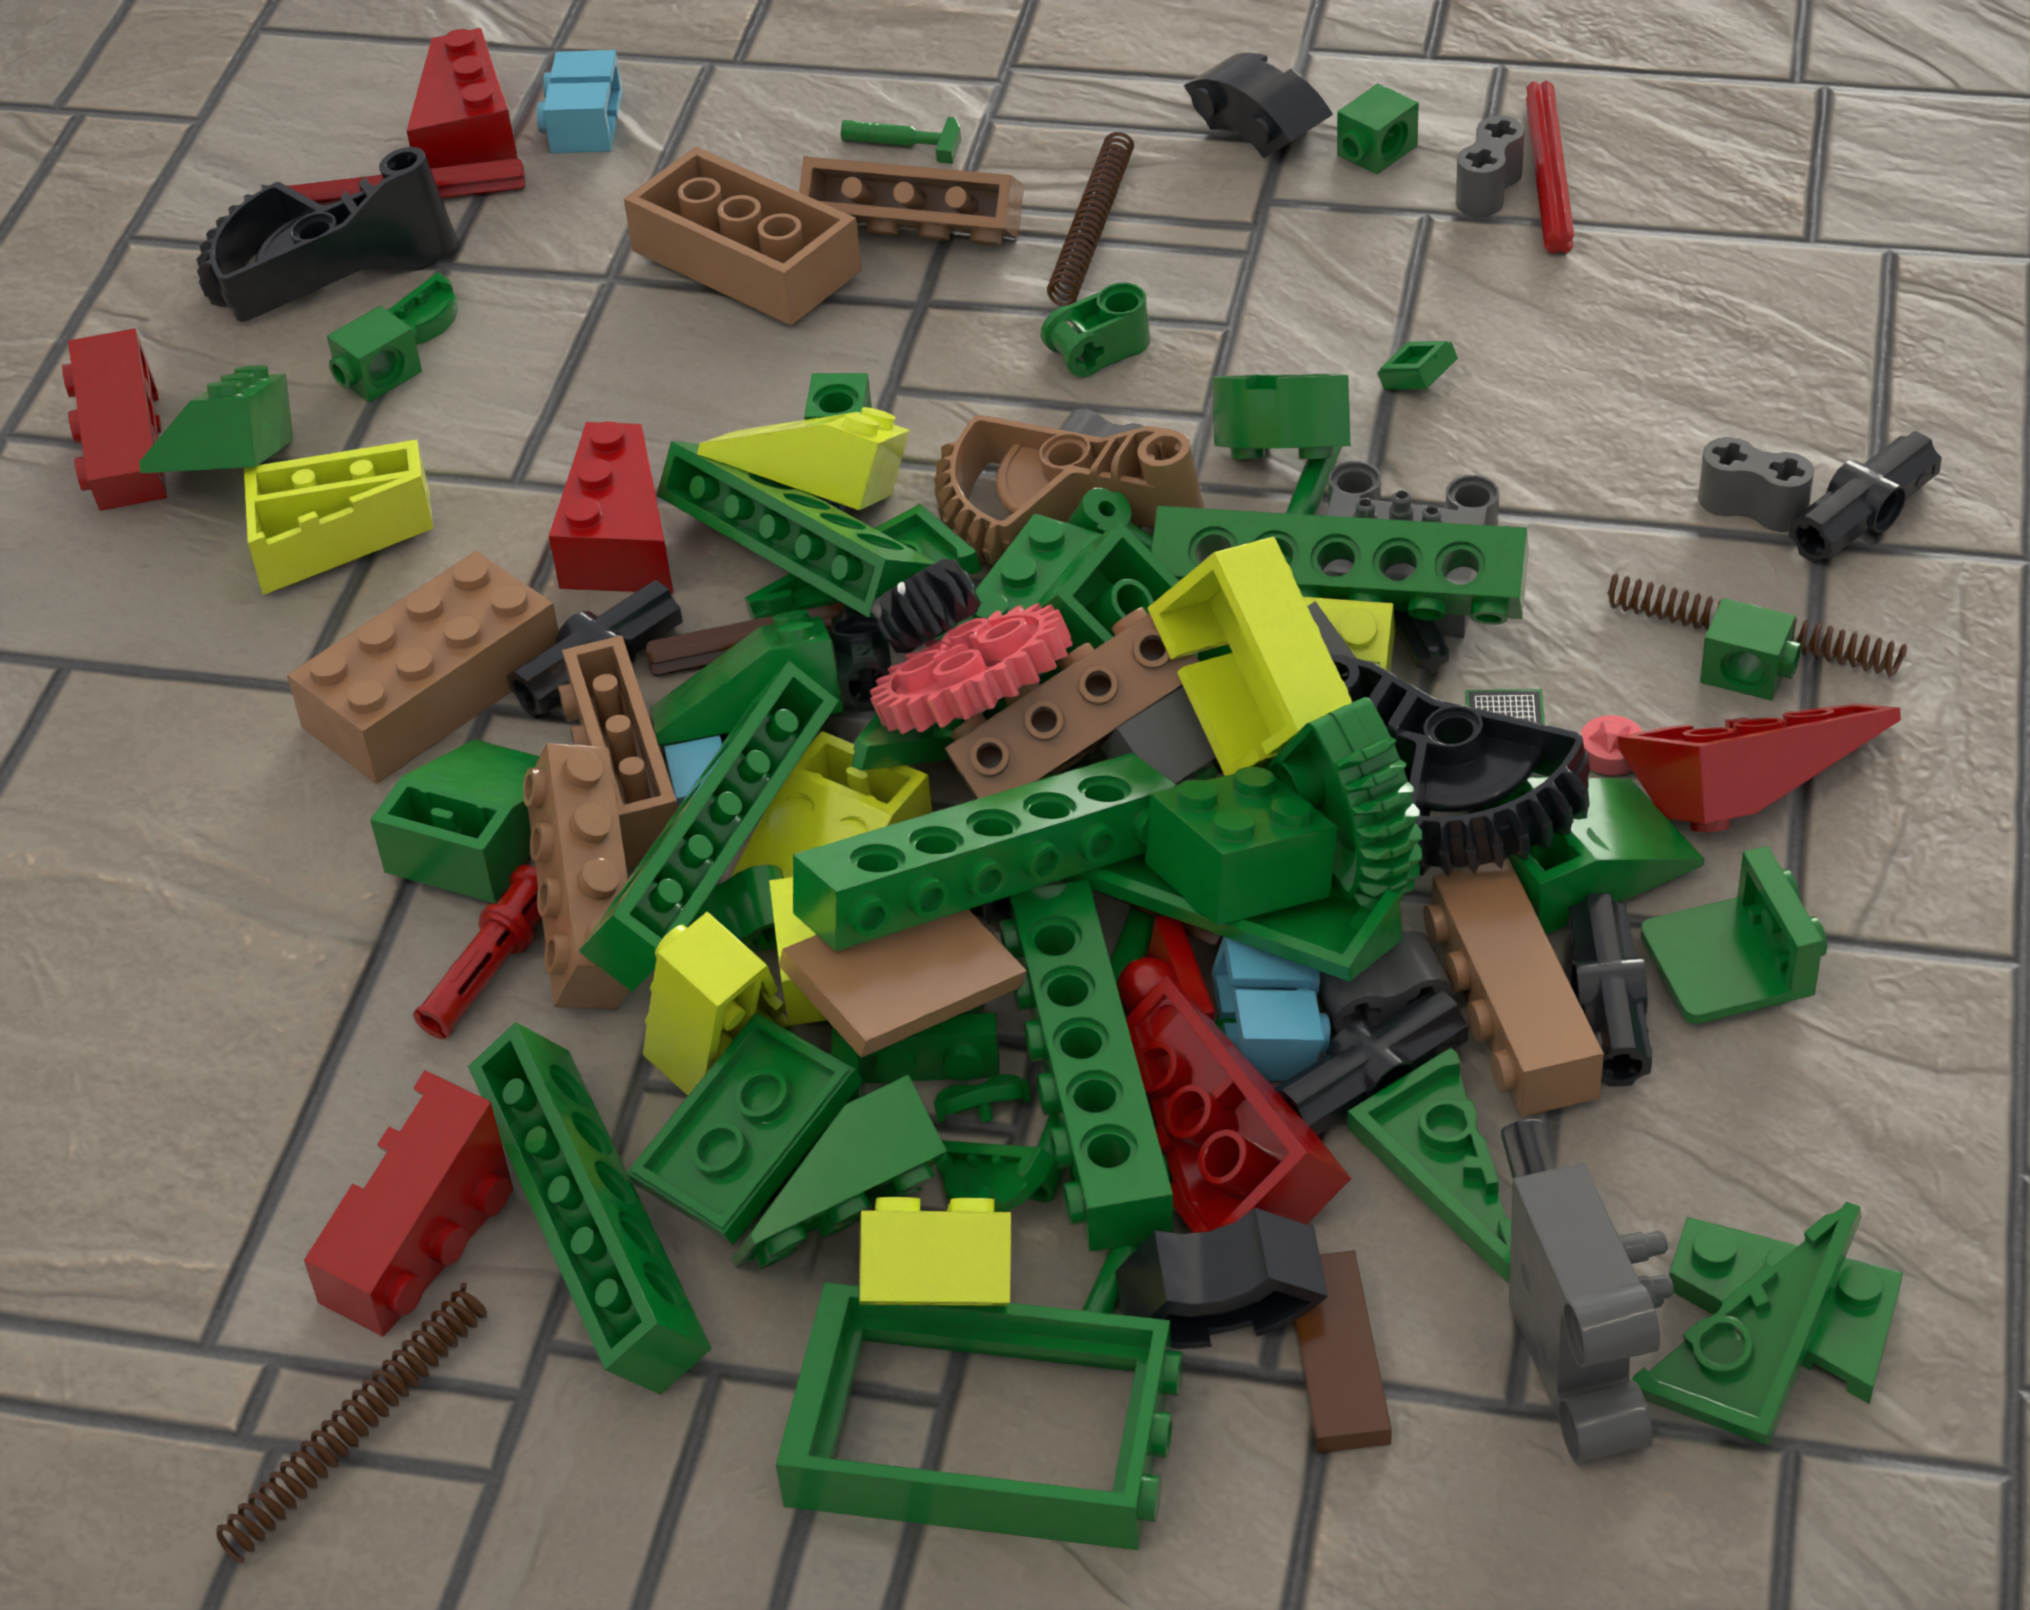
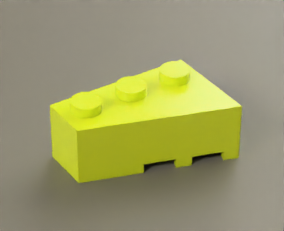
[244,439,433,595]
[642,912,794,1096]

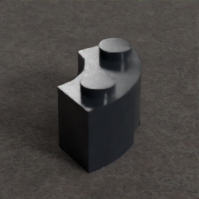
[1184,52,1334,159]
[1115,1208,1328,1349]

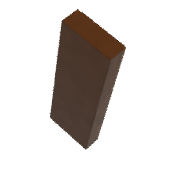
[1293,1250,1392,1453]

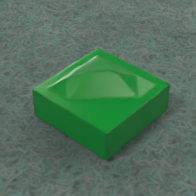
[1377,341,1458,389]

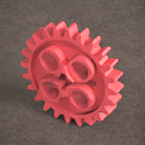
[870,604,1072,734]

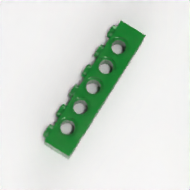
[656,441,937,618]
[1151,506,1529,625]
[579,661,839,992]
[793,753,1178,951]
[999,879,1173,1252]
[468,1022,712,1395]

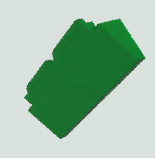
[1047,773,1403,982]

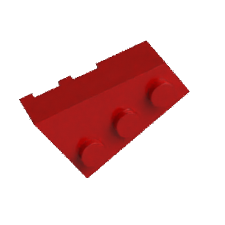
[406,28,518,169]

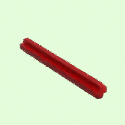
[1526,80,1575,254]
[288,159,526,206]

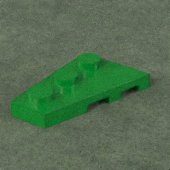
[1669,1217,1903,1404]

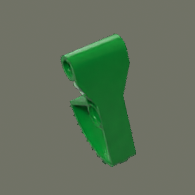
[1265,697,1422,910]

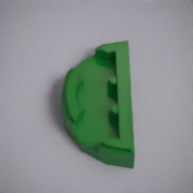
[387,272,458,345]
[936,1140,1056,1212]

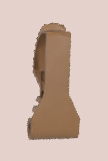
[934,415,1204,569]

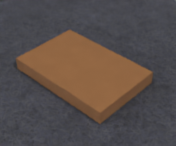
[778,909,1027,1058]

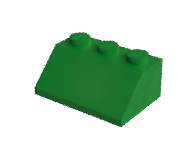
[139,365,293,473]

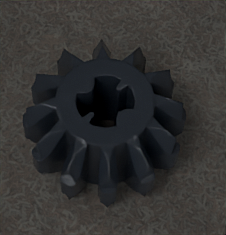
[871,559,981,654]

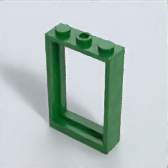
[776,1282,1184,1550]

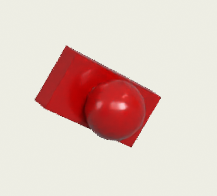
[1116,916,1215,1021]

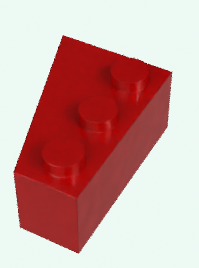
[62,328,167,511]
[549,421,674,594]
[304,1070,514,1337]

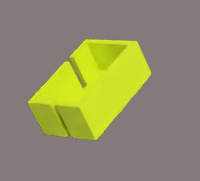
[1148,537,1352,776]

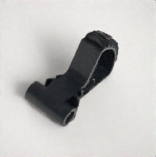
[196,147,458,322]
[1330,654,1590,877]

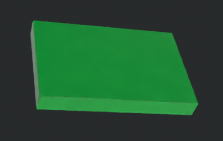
[626,1012,863,1245]

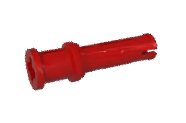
[413,865,542,1039]

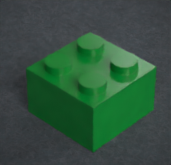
[1145,767,1338,926]

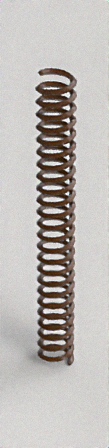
[1047,132,1135,307]
[1607,572,1907,678]
[216,1283,487,1563]

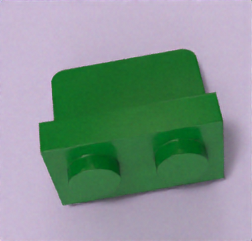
[1640,846,1827,1024]

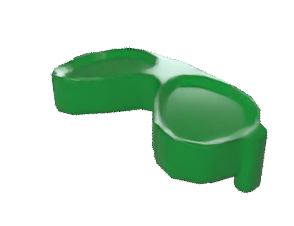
[933,1074,1031,1123]

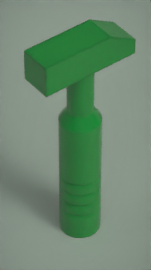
[840,117,961,164]

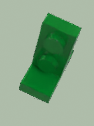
[831,1013,1000,1117]

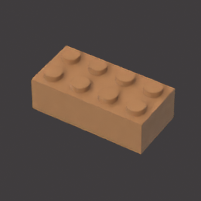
[624,146,862,326]
[287,551,559,784]

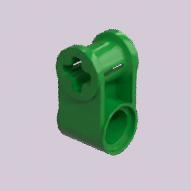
[1040,282,1150,377]

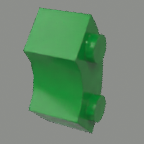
[1212,373,1351,459]

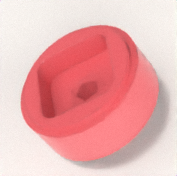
[1581,715,1643,776]

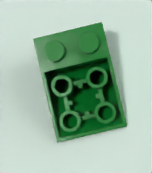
[370,739,540,903]
[1468,777,1705,935]
[731,1075,947,1269]

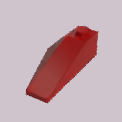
[1618,703,1901,832]
[1126,975,1351,1233]

